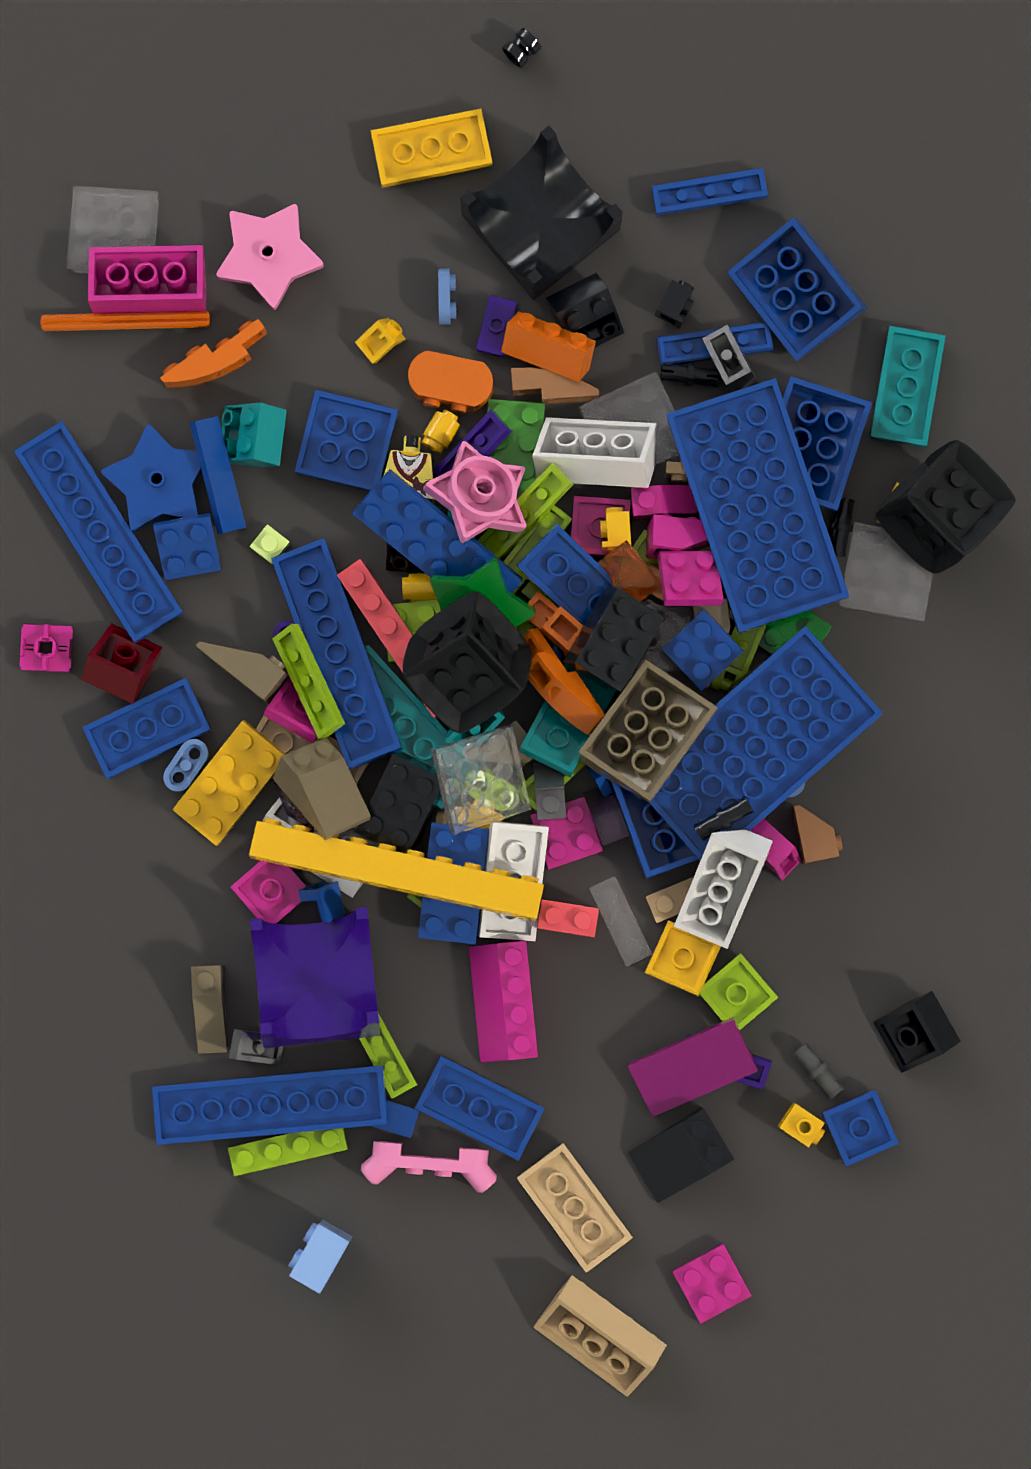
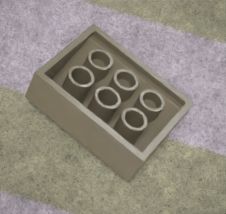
[578,660,718,803]

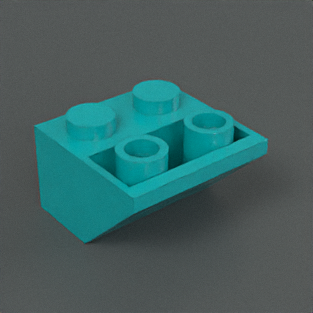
[221,402,287,467]

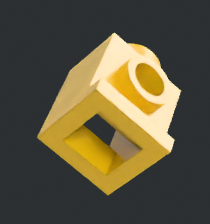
[600,507,631,551]

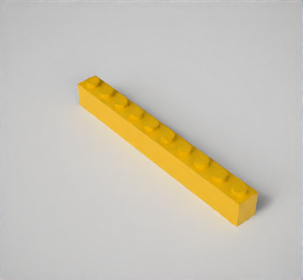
[249,818,544,921]

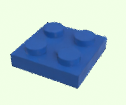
[153,513,221,580]
[662,608,744,691]
[821,1089,899,1167]

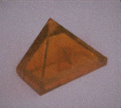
[604,540,662,602]

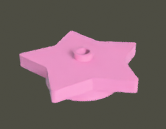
[216,204,324,310]
[423,441,526,543]

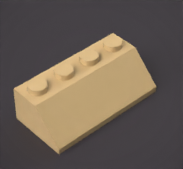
[533,1275,667,1397]

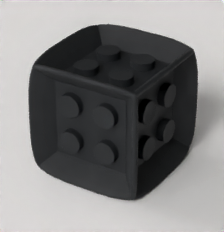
[875,440,1016,574]
[403,591,532,733]

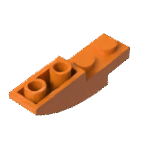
[160,319,267,388]
[527,591,606,690]
[523,628,605,735]

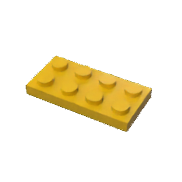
[371,109,493,188]
[172,720,286,846]

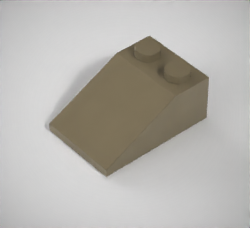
[196,641,289,705]
[273,738,371,840]

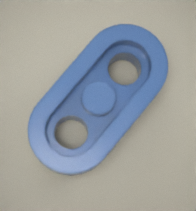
[438,268,456,325]
[163,739,209,792]

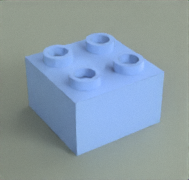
[288,1219,353,1294]

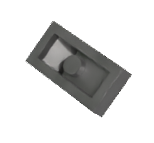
[533,762,566,821]
[229,1029,283,1065]

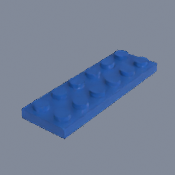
[352,469,523,593]

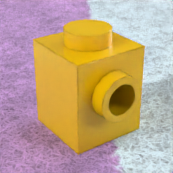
[777,1102,825,1147]

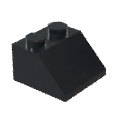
[873,991,961,1073]

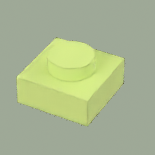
[250,524,290,565]

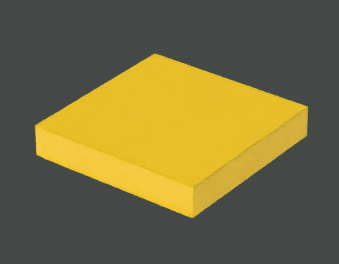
[645,920,721,997]

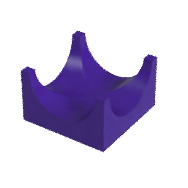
[250,907,380,1048]

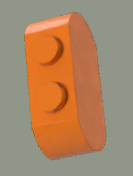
[408,350,493,414]

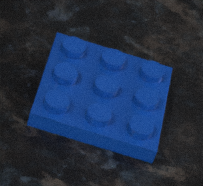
[294,390,399,492]

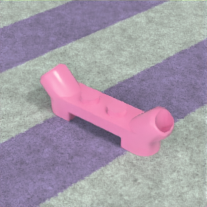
[361,1141,497,1193]

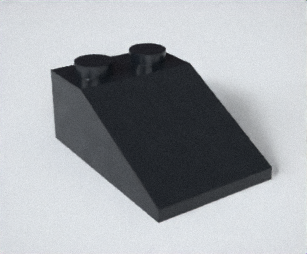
[628,1107,734,1203]

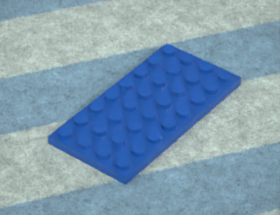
[666,378,849,634]
[648,626,883,861]

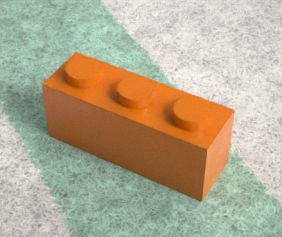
[501,311,596,382]

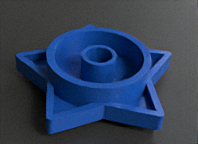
[101,424,202,532]

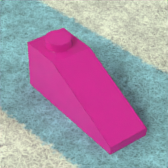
[630,485,699,521]

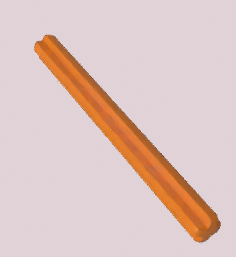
[41,311,210,331]

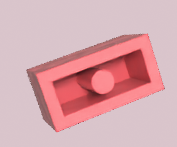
[537,899,599,938]

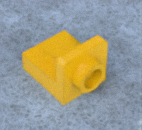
[355,318,406,364]

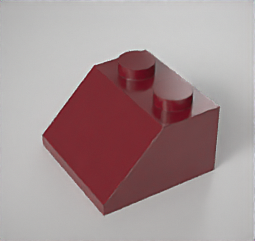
[81,623,163,704]

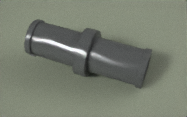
[793,1043,845,1100]

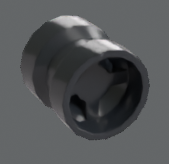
[502,28,541,68]

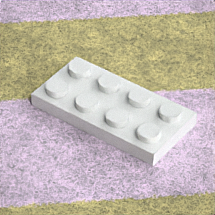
[477,821,549,941]

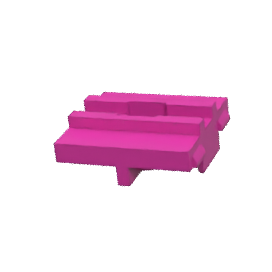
[19,624,73,672]

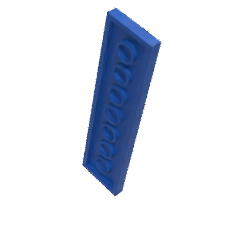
[14,421,184,644]
[271,538,403,770]
[152,1065,388,1145]

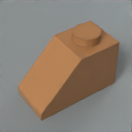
[791,805,843,864]

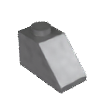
[702,325,759,392]

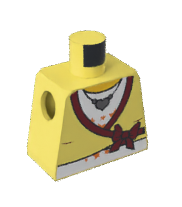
[384,436,435,504]

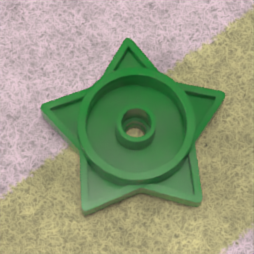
[430,558,535,627]

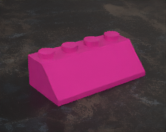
[88,245,206,314]
[469,941,538,1062]

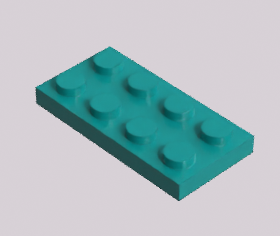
[869,326,946,448]
[519,663,615,777]

